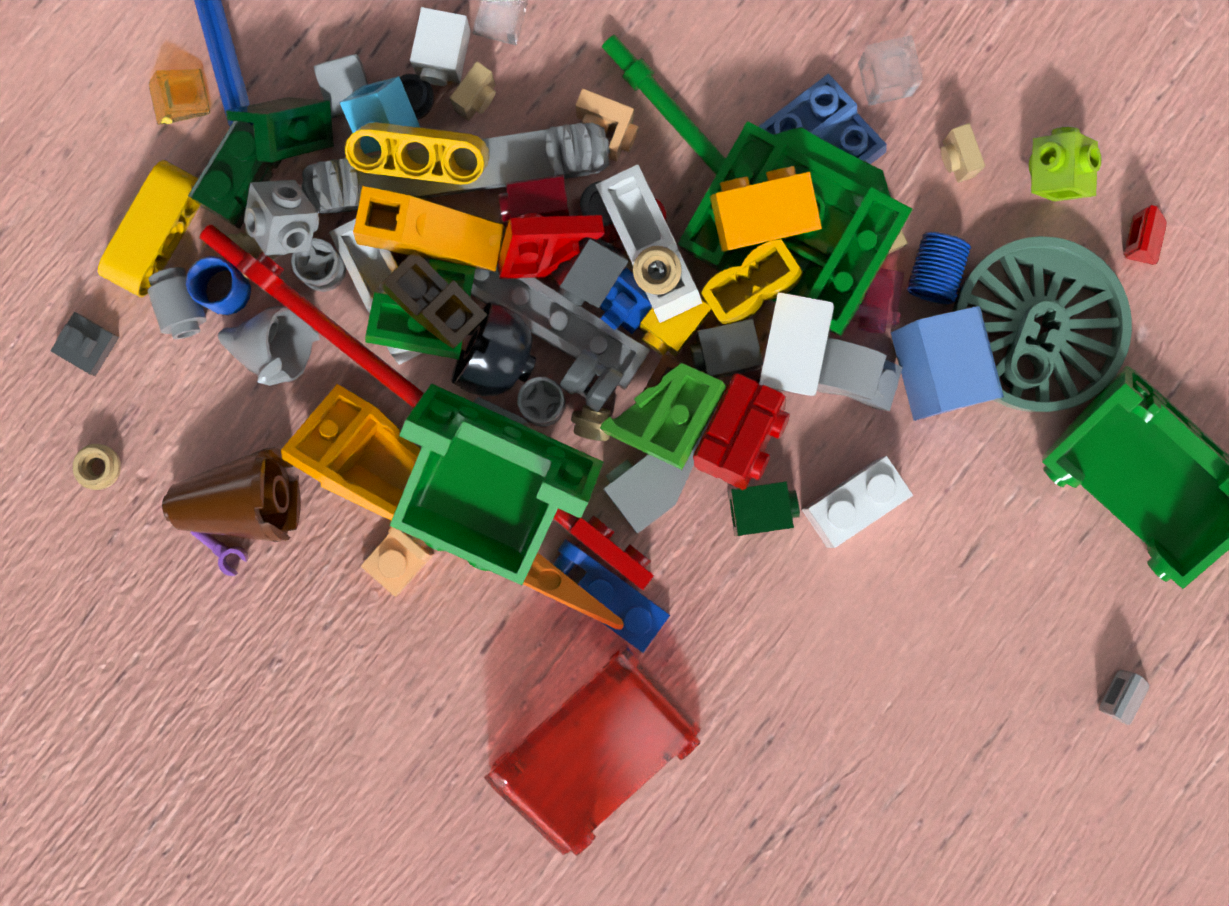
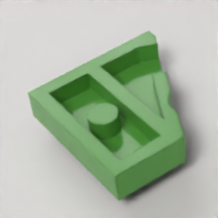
[600,363,726,470]

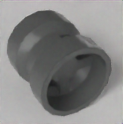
[559,348,625,413]

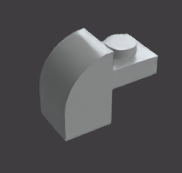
[817,338,903,411]

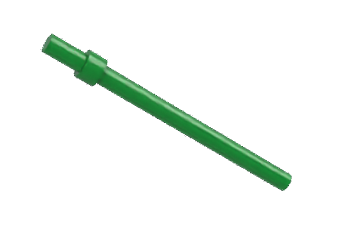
[602,34,726,175]

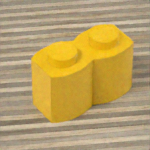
[701,239,803,325]

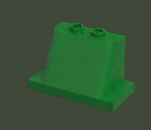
[389,383,604,585]

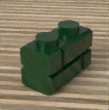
[188,121,283,229]

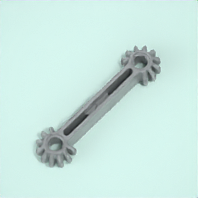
[301,123,610,214]

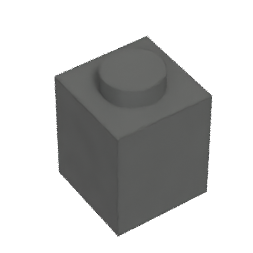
[552,237,628,308]
[690,319,763,379]

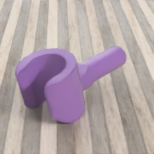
[190,531,249,576]

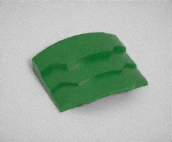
[677,121,913,337]

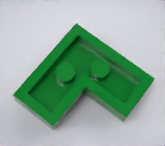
[365,259,476,360]

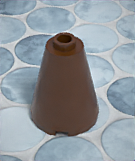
[162,447,301,542]

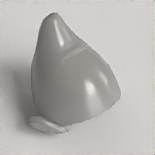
[218,306,320,386]

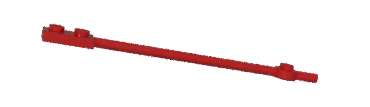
[199,224,654,590]

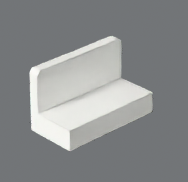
[759,292,834,396]

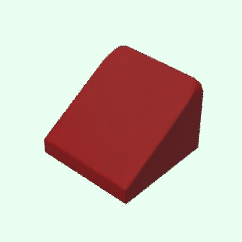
[1124,205,1167,265]

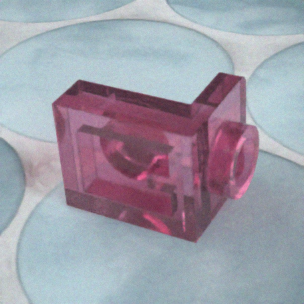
[851,268,904,334]

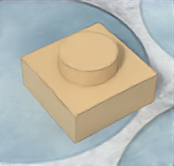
[450,61,496,121]
[941,123,985,183]

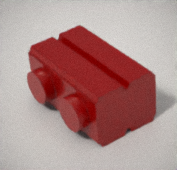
[693,374,790,490]

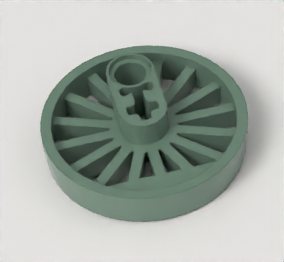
[952,236,1132,412]

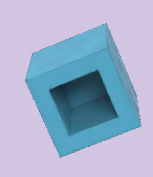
[340,76,420,154]

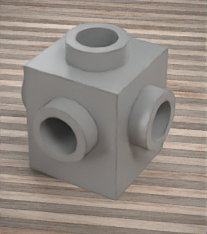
[244,180,319,255]

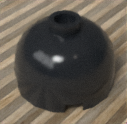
[451,301,536,396]

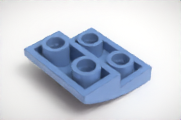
[759,74,887,164]

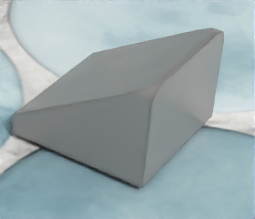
[314,54,368,119]
[1099,670,1150,725]

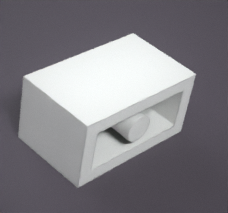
[802,456,913,548]

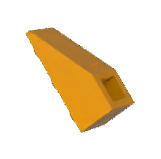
[353,186,504,272]

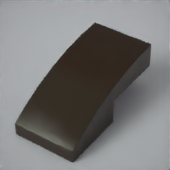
[379,250,487,349]

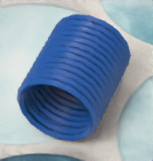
[906,232,971,304]
[186,256,251,315]

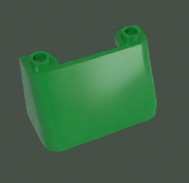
[1042,366,1229,589]

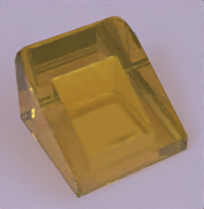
[149,69,210,125]

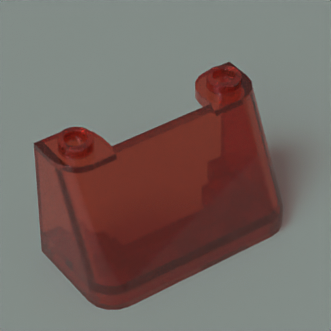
[483,643,701,856]

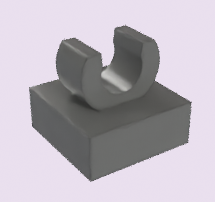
[50,312,119,376]

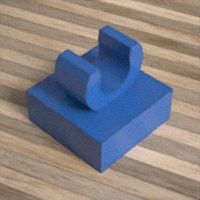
[600,268,652,334]

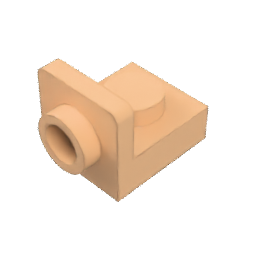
[575,88,639,162]
[361,527,434,597]

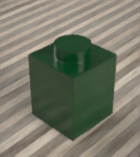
[728,481,800,536]

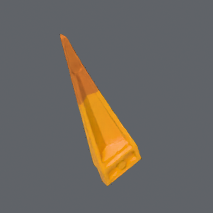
[281,384,624,630]

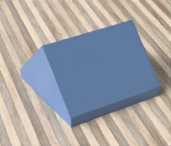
[891,306,1004,421]

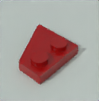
[497,213,604,279]

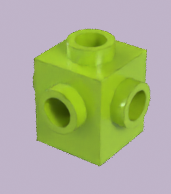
[1029,127,1101,202]

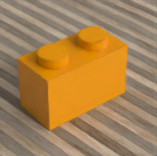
[710,166,822,251]

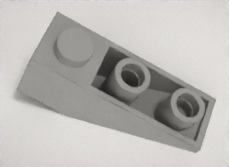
[603,405,718,534]

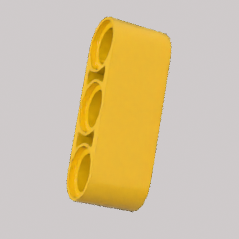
[345,122,490,185]
[98,160,200,298]

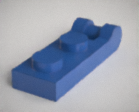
[553,539,670,653]

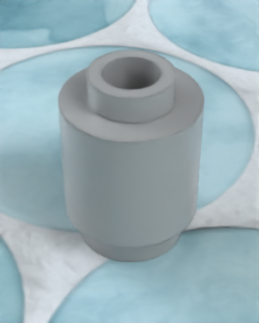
[147,267,207,339]

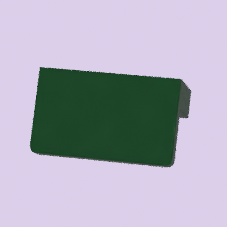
[226,97,334,162]

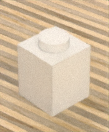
[410,7,471,86]

